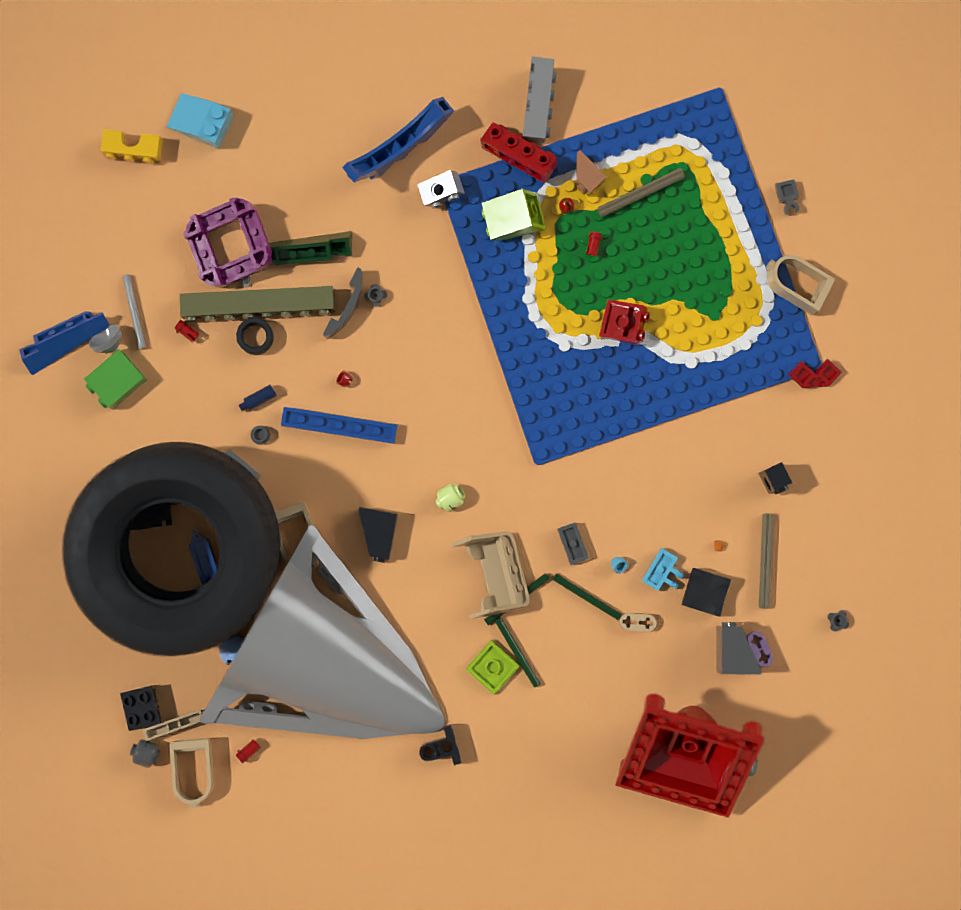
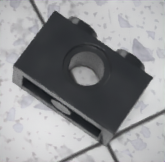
[758,462,792,495]

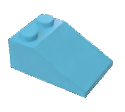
[166,93,233,149]

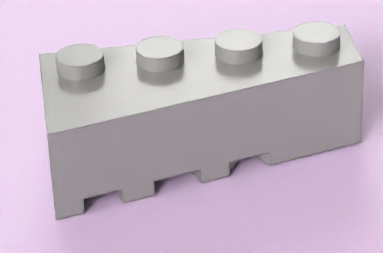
[523,56,557,144]

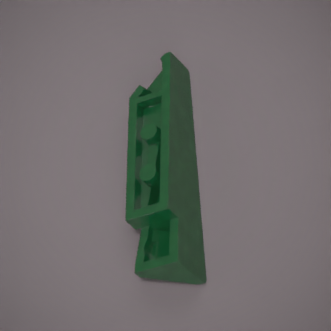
[269,231,352,265]

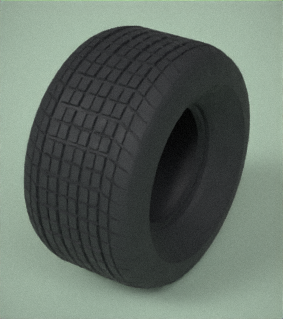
[62,442,280,656]

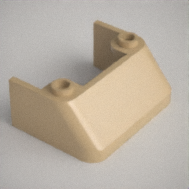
[451,532,530,619]

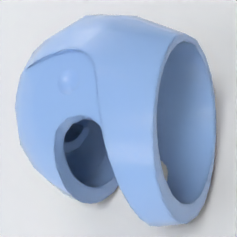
[219,635,246,665]

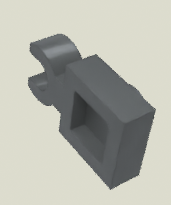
[775,179,799,215]

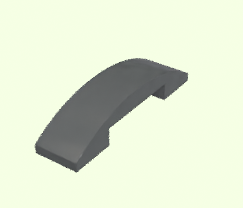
[323,267,363,339]

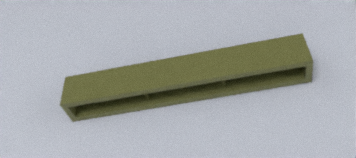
[180,286,335,322]

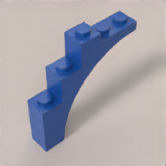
[342,97,454,182]

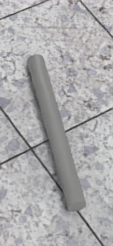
[122,274,146,350]

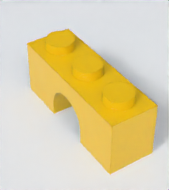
[100,129,163,164]

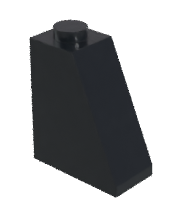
[359,507,398,563]

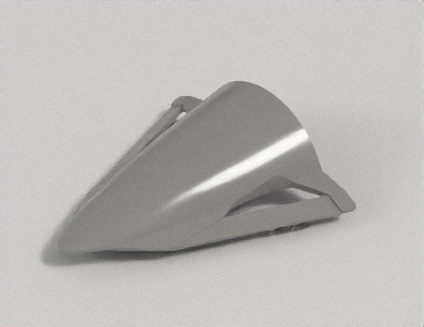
[200,525,445,739]

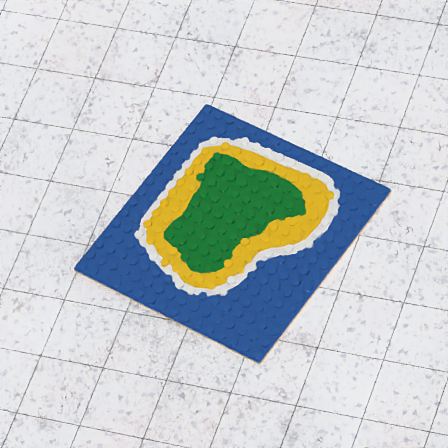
[440,87,822,465]

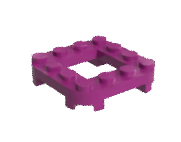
[184,198,272,287]

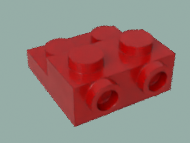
[599,300,650,346]

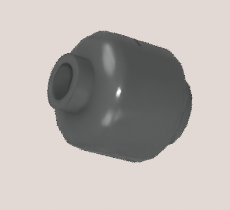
[129,739,160,768]

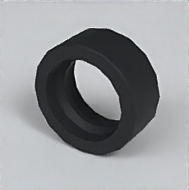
[236,318,274,355]

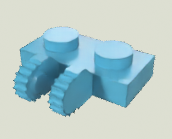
[641,548,685,591]

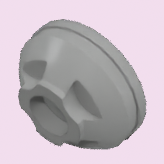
[89,324,122,354]

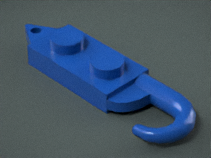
[189,530,217,585]

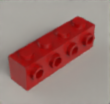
[480,122,557,184]

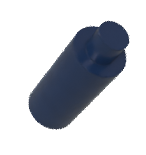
[239,384,277,411]

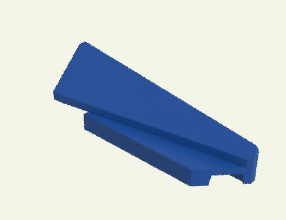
[19,311,109,375]

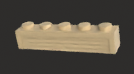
[143,709,203,741]

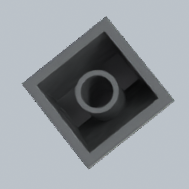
[716,622,761,675]

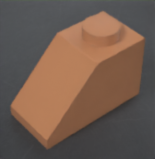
[576,150,607,197]

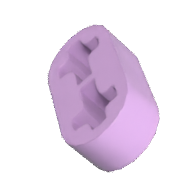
[747,631,773,667]

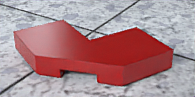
[788,359,842,388]

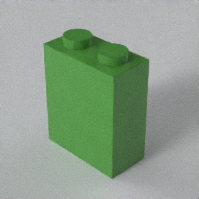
[84,349,147,410]

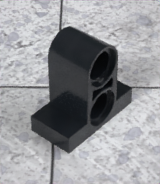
[419,724,462,765]

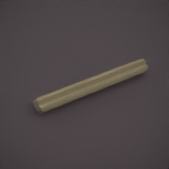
[597,168,685,217]
[759,513,774,609]

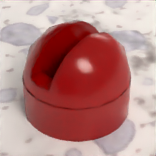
[559,198,574,214]
[336,370,353,387]

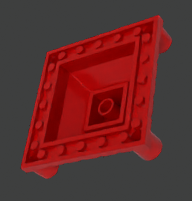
[615,693,764,818]

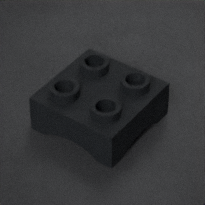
[681,568,731,617]

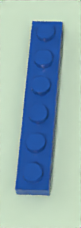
[281,407,398,444]

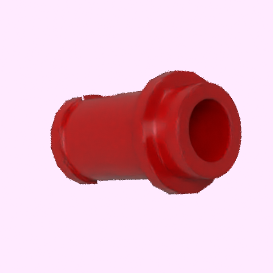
[586,231,603,257]
[174,320,200,343]
[236,739,261,763]

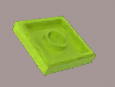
[466,640,520,695]

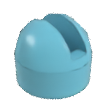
[611,557,628,574]

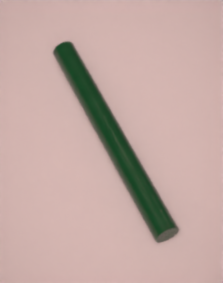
[484,573,549,626]
[552,574,622,620]
[495,617,541,688]

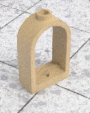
[766,255,835,315]
[276,502,317,570]
[169,738,214,808]

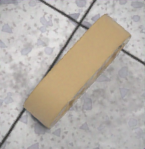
[619,613,656,632]

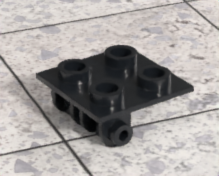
[120,685,162,731]

